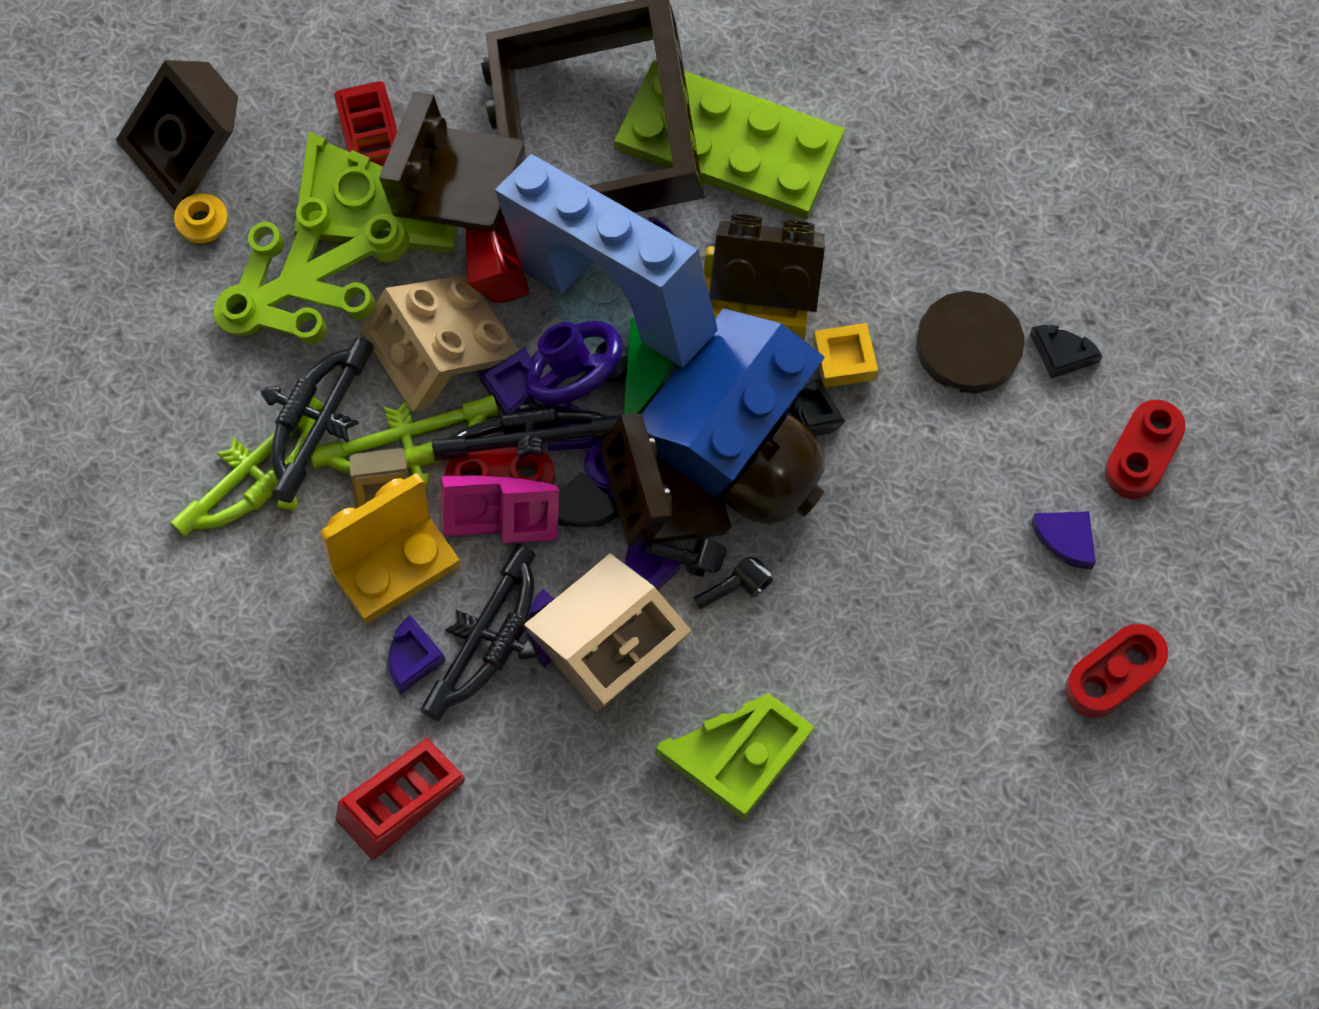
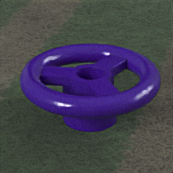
[525,321,623,405]

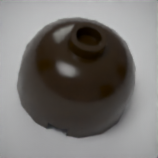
[719,412,825,524]

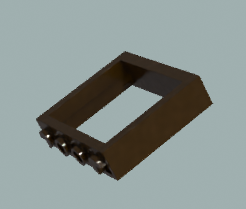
[481,0,705,220]

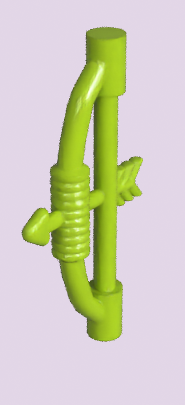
[311,395,499,490]
[169,396,323,539]

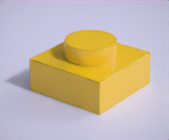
[812,323,878,388]

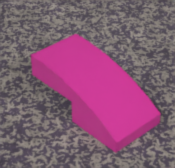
[441,476,559,543]

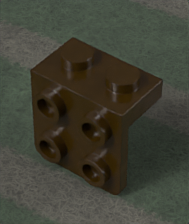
[709,214,825,312]

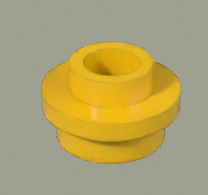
[174,193,228,243]

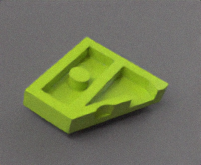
[655,693,815,821]

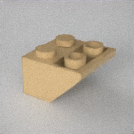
[523,553,692,713]

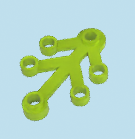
[214,197,409,345]

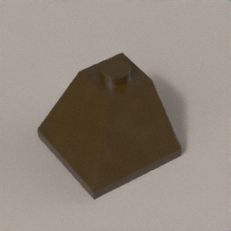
[116,60,238,210]

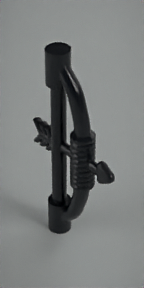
[261,337,374,503]
[432,399,625,461]
[420,544,539,721]

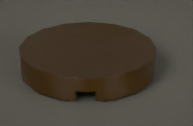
[916,291,1025,394]

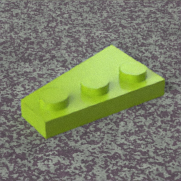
[294,131,458,254]

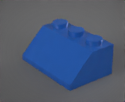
[642,308,825,499]

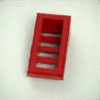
[334,81,398,166]
[466,213,529,303]
[336,738,465,861]

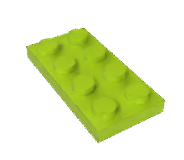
[614,60,845,219]

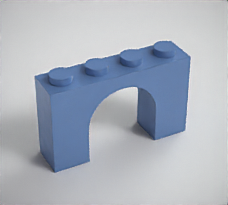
[495,154,718,368]

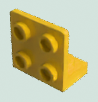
[320,473,461,625]

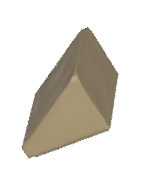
[349,448,408,509]

